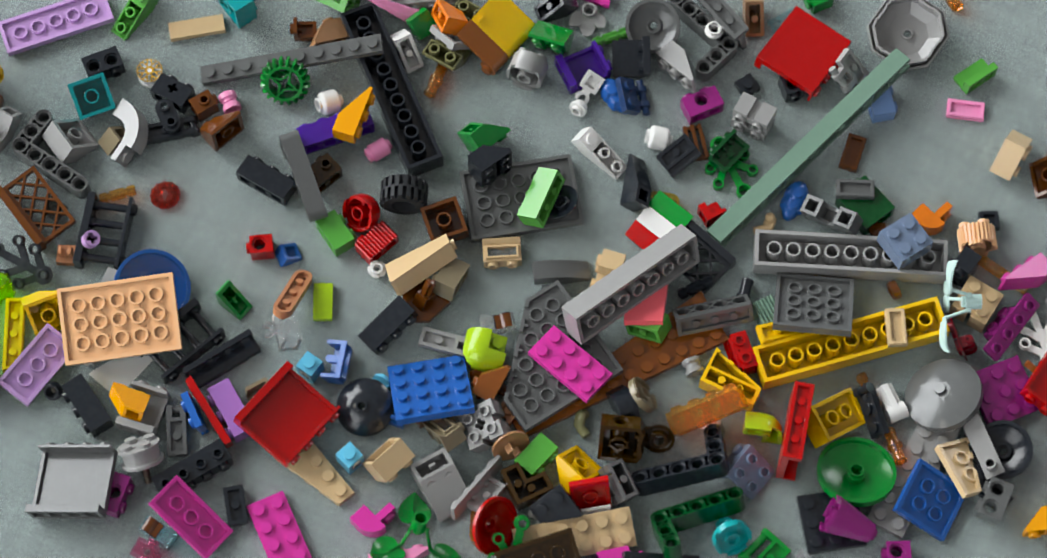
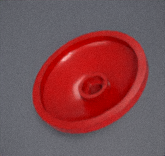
[472,496,517,556]

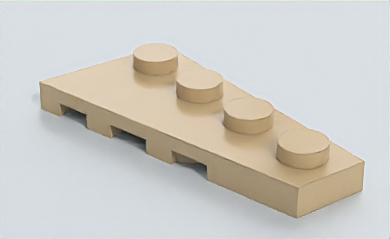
[275,444,355,506]

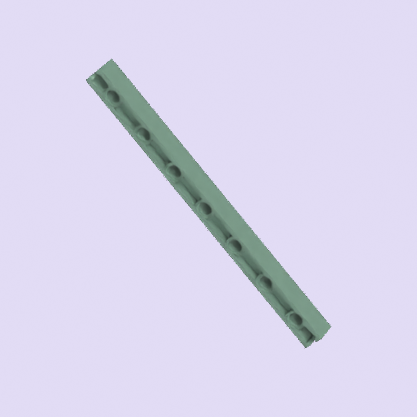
[707,48,910,247]

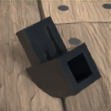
[606,385,641,417]

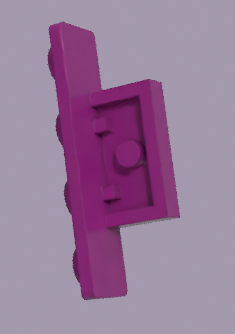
[983,293,1040,361]

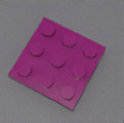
[976,355,1039,425]

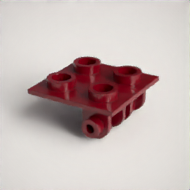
[948,318,978,361]

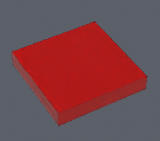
[569,475,612,509]

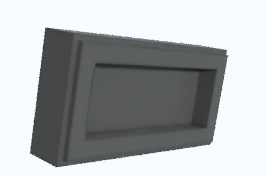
[836,179,875,200]

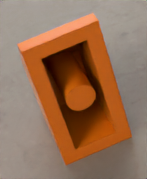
[431,0,468,36]

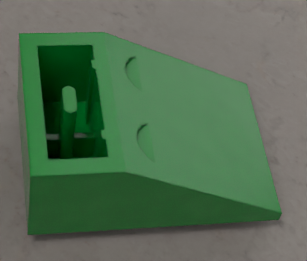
[528,20,575,55]

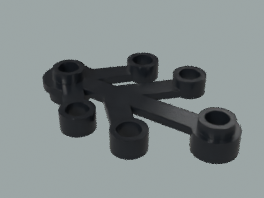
[0,235,53,289]

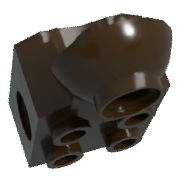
[597,413,675,463]

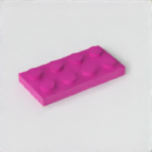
[528,325,613,404]
[148,475,233,558]
[246,491,312,558]

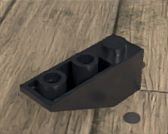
[620,154,652,212]

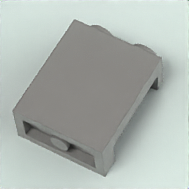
[115,380,171,436]

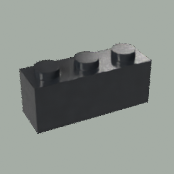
[236,154,297,206]
[358,295,419,355]
[61,374,114,438]

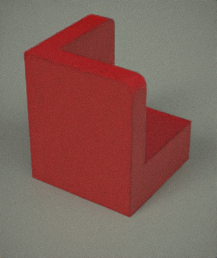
[697,202,727,228]

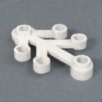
[1018,312,1047,361]

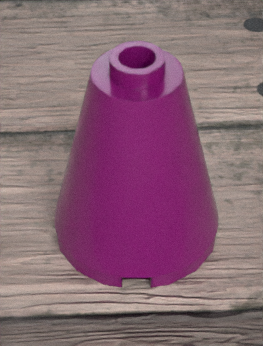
[819,494,878,542]

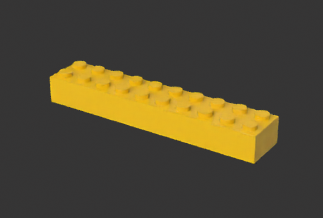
[752,296,950,390]

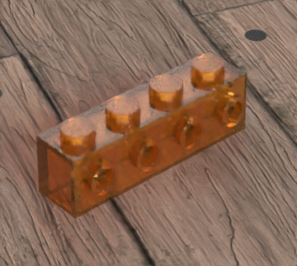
[665,383,749,436]

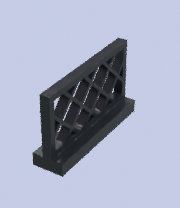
[683,219,737,294]

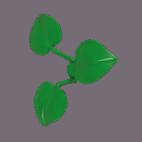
[370,492,461,558]

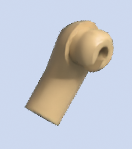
[753,212,777,234]

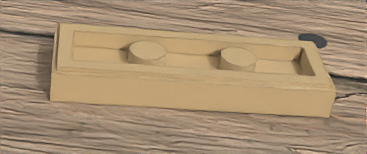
[168,14,226,42]

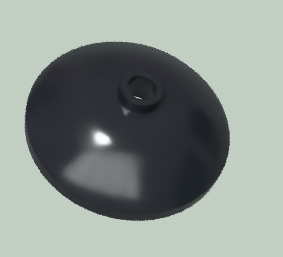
[336,378,394,437]
[973,420,1033,480]

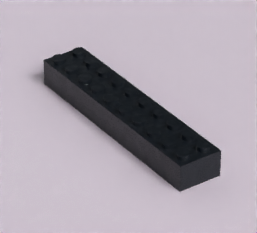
[340,2,444,176]

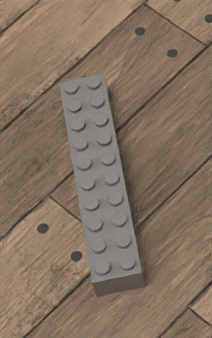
[753,229,948,284]

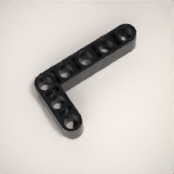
[631,424,729,496]

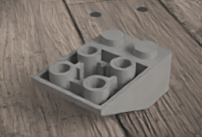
[410,447,466,522]

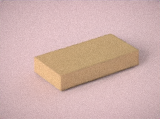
[884,308,908,348]

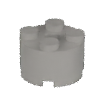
[506,47,548,91]

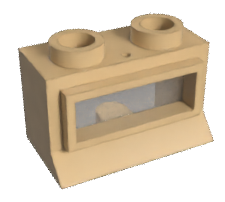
[482,236,522,270]

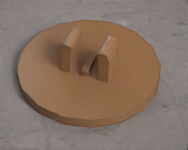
[492,430,529,461]

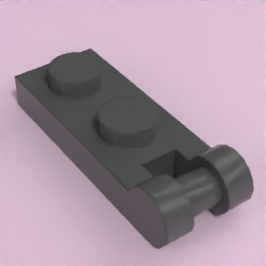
[166,404,188,458]

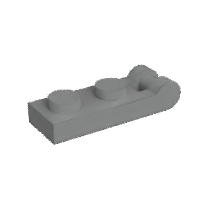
[418,326,466,360]

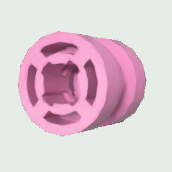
[218,90,242,114]

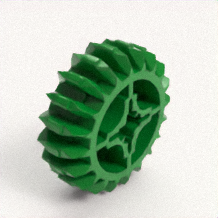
[260,56,311,106]

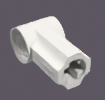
[876,383,909,424]

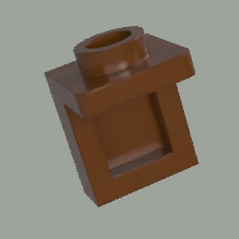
[290,17,317,41]

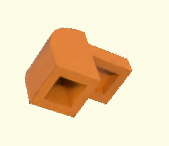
[912,201,953,235]

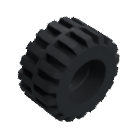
[380,174,429,215]

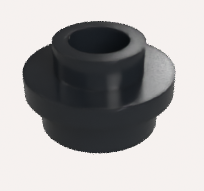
[43,381,63,400]

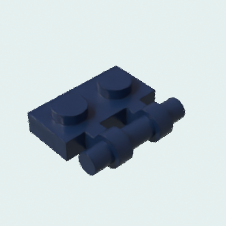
[615,77,651,116]

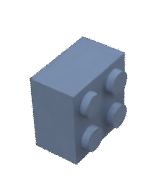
[876,212,934,270]

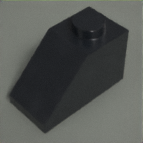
[534,0,579,23]

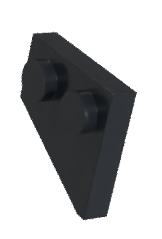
[528,483,584,523]

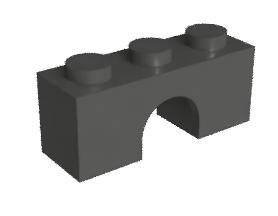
[799,194,864,235]

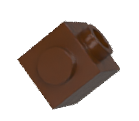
[188,89,220,122]

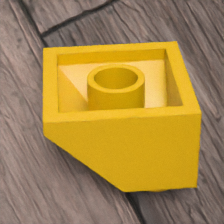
[21,291,61,336]
[556,445,601,495]

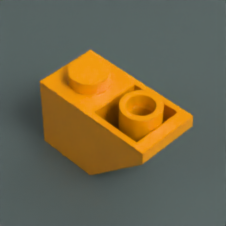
[109,382,151,422]
[1022,506,1047,539]

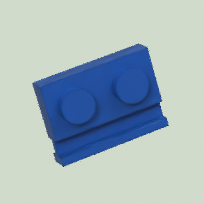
[180,391,209,435]

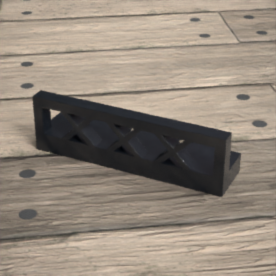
[182,329,261,389]

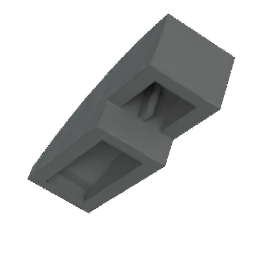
[532,260,591,285]

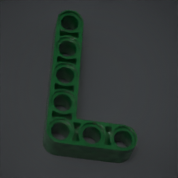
[650,487,745,558]

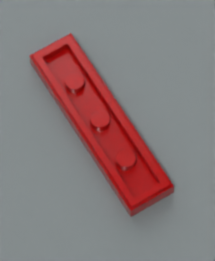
[185,376,233,449]

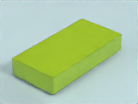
[313,283,333,321]

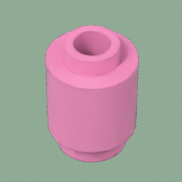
[363,137,393,163]

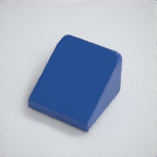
[275,243,302,267]

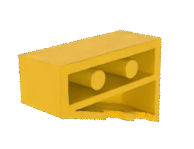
[698,347,762,411]

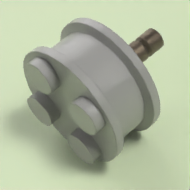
[117,433,165,484]

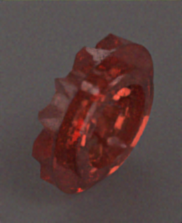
[150,180,180,209]

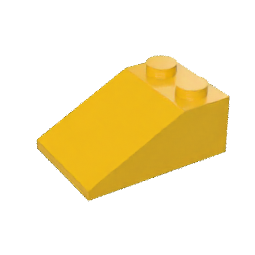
[807,387,866,449]

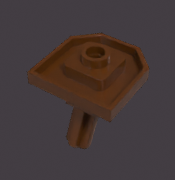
[403,278,450,323]

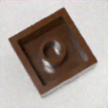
[420,196,470,242]

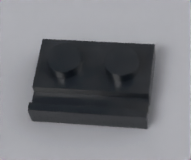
[656,133,702,178]

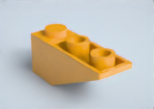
[332,87,375,144]

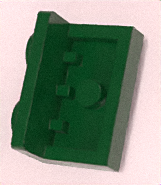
[708,128,750,175]

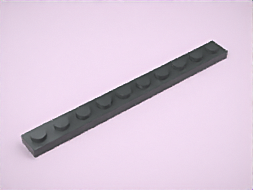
[200,34,384,86]

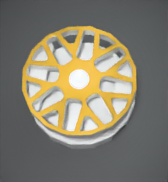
[136,59,164,88]

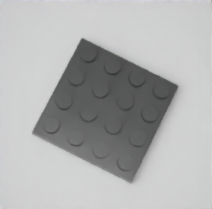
[772,272,854,337]

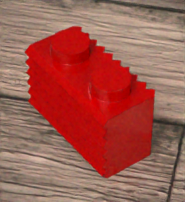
[354,221,399,265]

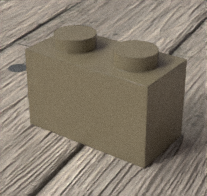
[431,258,470,302]

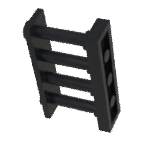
[72,191,138,270]
[140,297,226,385]

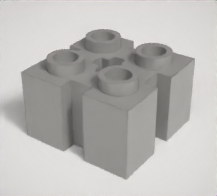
[730,92,777,142]
[457,398,511,454]

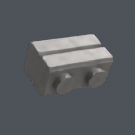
[598,458,640,506]

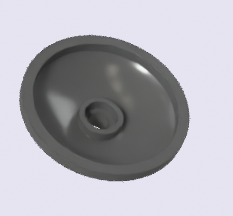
[625,0,681,54]

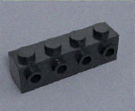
[151,438,234,493]

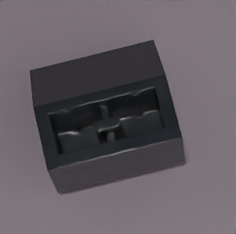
[467,145,512,187]

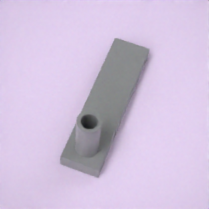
[963,412,1006,481]

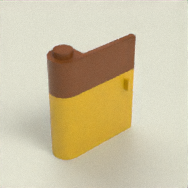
[456,0,535,75]

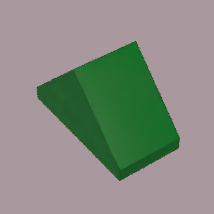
[215,280,253,320]

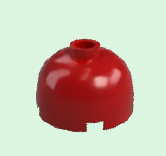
[342,193,381,232]

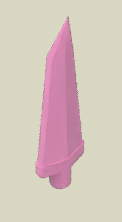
[369,0,419,22]

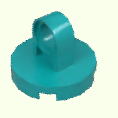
[712,517,752,556]

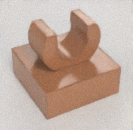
[56,245,76,266]

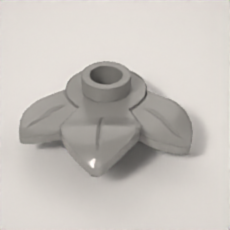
[569,3,606,37]

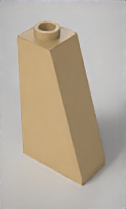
[385,234,458,296]

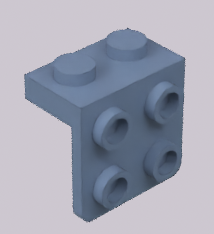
[723,443,775,499]

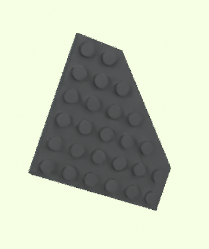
[504,280,623,433]

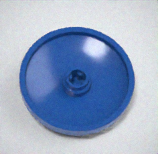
[114,249,191,310]

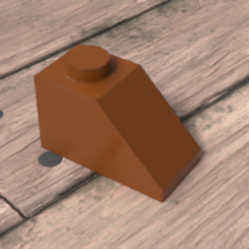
[470,365,511,400]

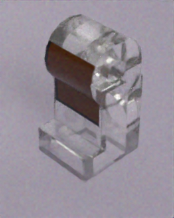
[479,312,516,335]

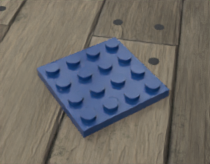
[387,355,475,426]

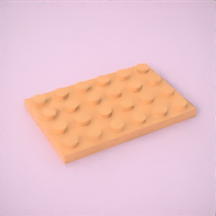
[57,272,183,366]

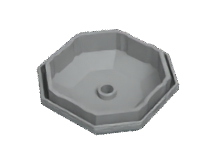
[867,0,949,71]

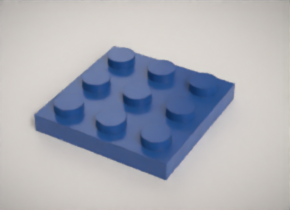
[892,459,964,542]

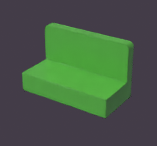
[953,59,998,95]

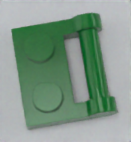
[737,528,791,558]

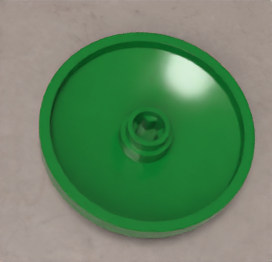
[816,437,897,507]

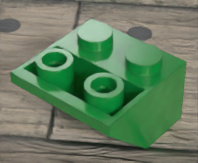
[457,122,511,152]

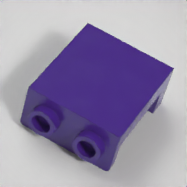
[555,40,612,95]

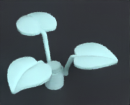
[939,260,982,352]

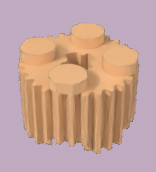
[957,218,998,257]

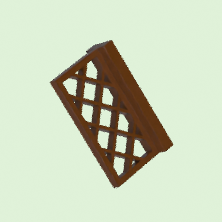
[0,165,77,252]

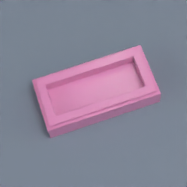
[946,98,985,122]

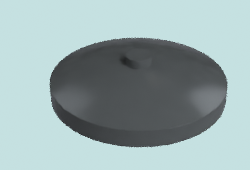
[905,359,983,432]

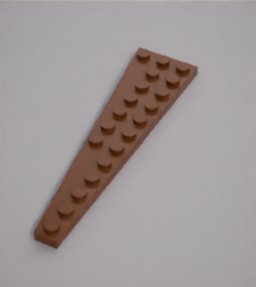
[512,291,728,437]

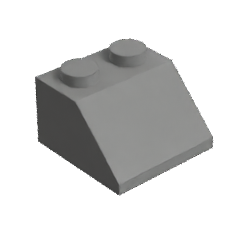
[42,118,99,163]

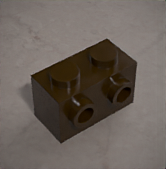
[311,153,343,193]

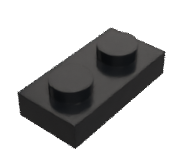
[223,484,249,527]

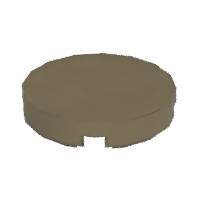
[628,377,657,413]

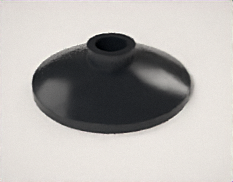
[549,185,579,219]

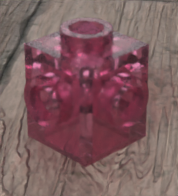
[129,536,163,558]

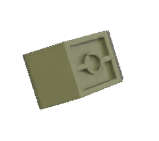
[422,0,482,71]

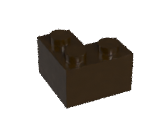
[500,462,554,511]

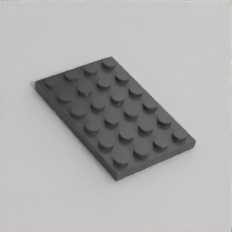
[459,154,584,243]

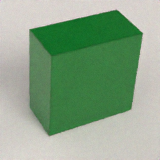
[405,8,437,41]

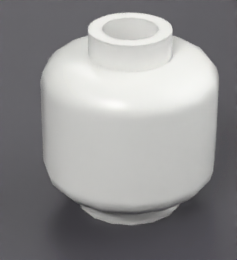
[314,89,344,115]
[644,125,673,151]

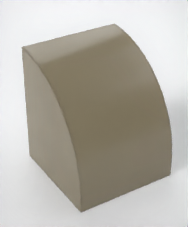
[98,126,125,156]

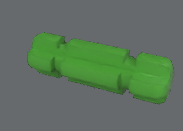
[593,27,627,46]

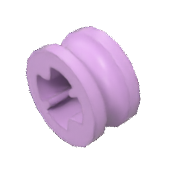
[81,230,100,249]

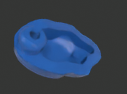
[600,79,624,114]
[779,181,809,221]

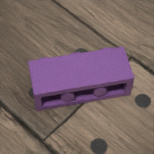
[207,378,249,443]

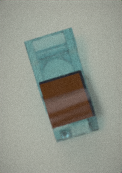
[138,516,179,551]

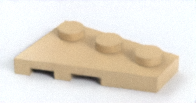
[934,437,982,499]

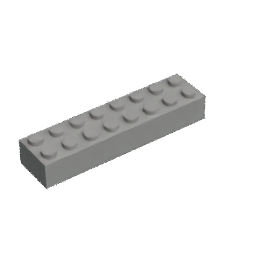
[561,224,700,345]

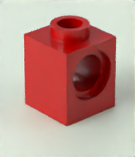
[246,234,275,260]

